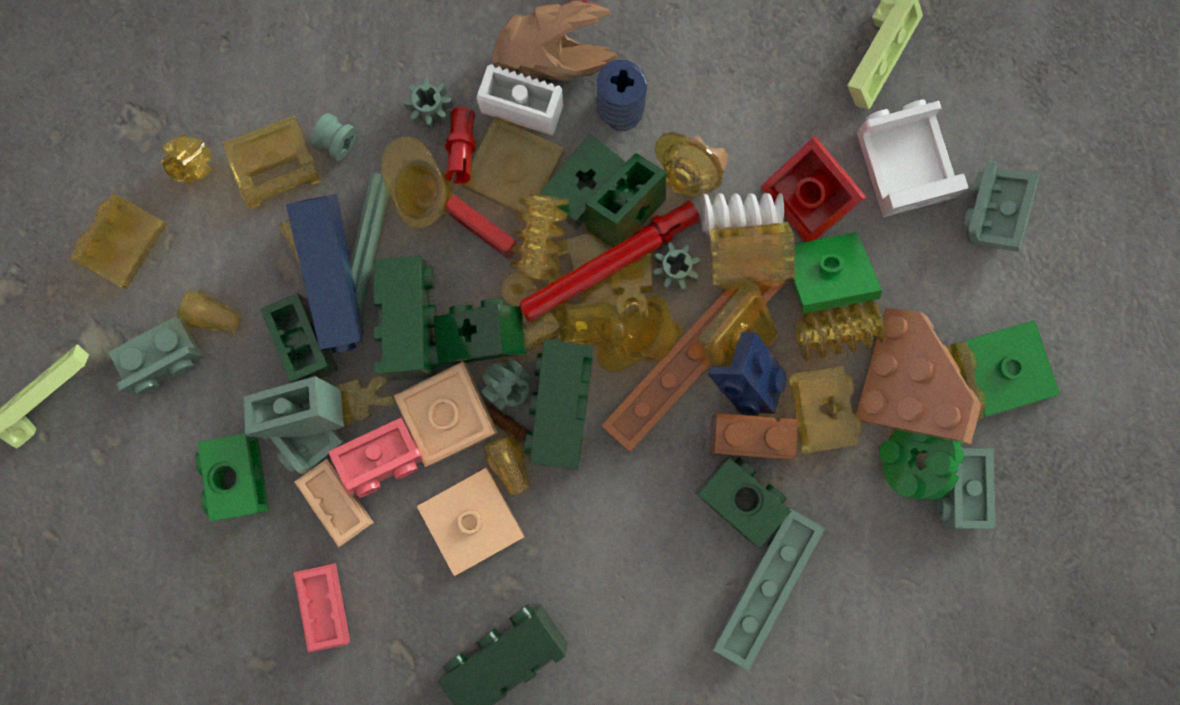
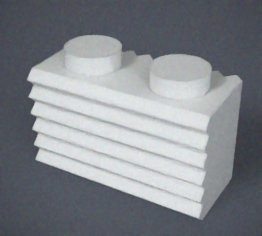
[476,64,563,136]

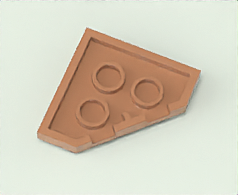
[855,308,981,445]

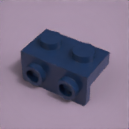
[708,332,787,416]

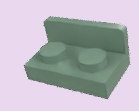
[108,315,204,396]

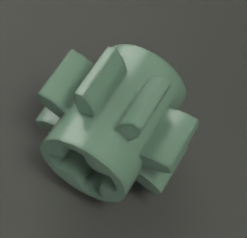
[404,78,454,130]
[652,243,700,292]
[481,358,531,410]

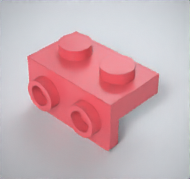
[328,417,422,498]

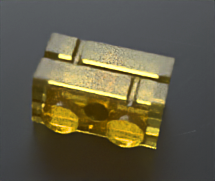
[708,222,795,290]

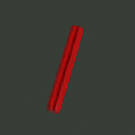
[519,226,662,321]

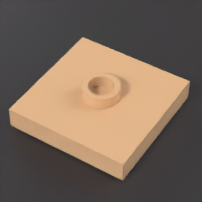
[394,362,498,467]
[417,467,525,576]

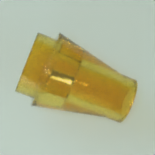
[177,290,241,335]
[483,434,531,496]

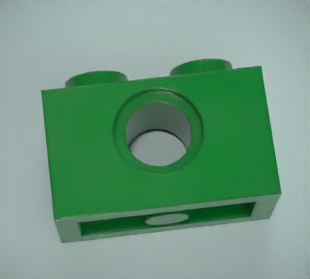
[195,433,269,522]

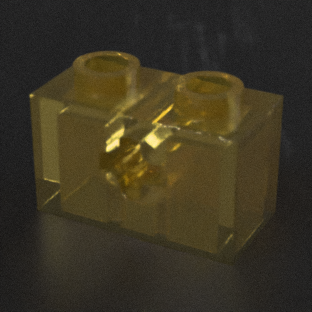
[789,366,861,453]

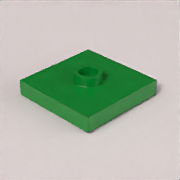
[781,232,882,314]
[956,320,1060,417]

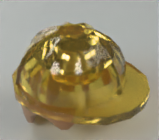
[655,132,728,198]

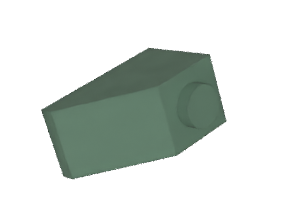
[244,376,344,437]

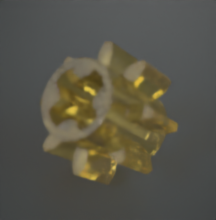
[161,133,212,185]

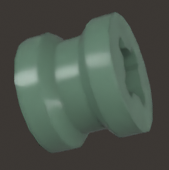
[310,113,357,162]

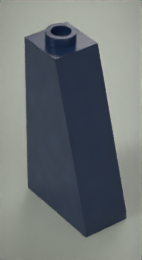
[286,194,364,353]

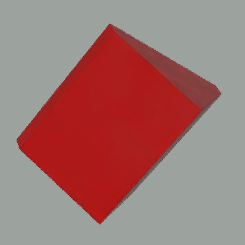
[760,136,866,242]

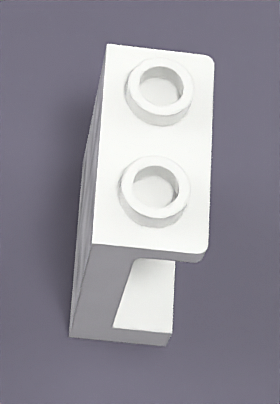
[857,99,968,218]

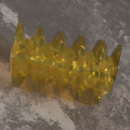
[509,194,570,281]
[795,300,884,361]

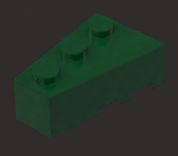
[373,256,441,381]
[524,339,593,469]
[437,604,568,705]

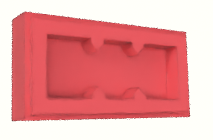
[293,563,350,653]

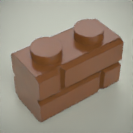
[710,413,798,460]

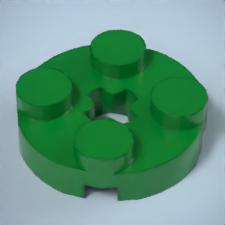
[879,430,963,501]

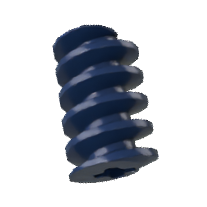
[597,60,647,131]

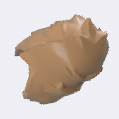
[492,1,618,81]

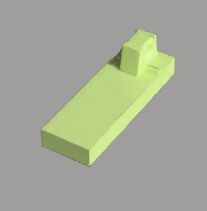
[847,0,923,110]
[0,344,89,449]

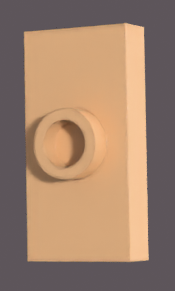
[294,459,374,547]

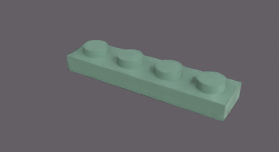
[711,508,825,671]

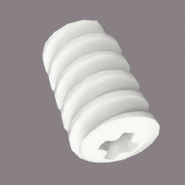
[701,193,784,243]

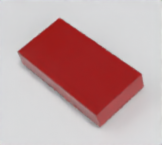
[445,194,518,259]

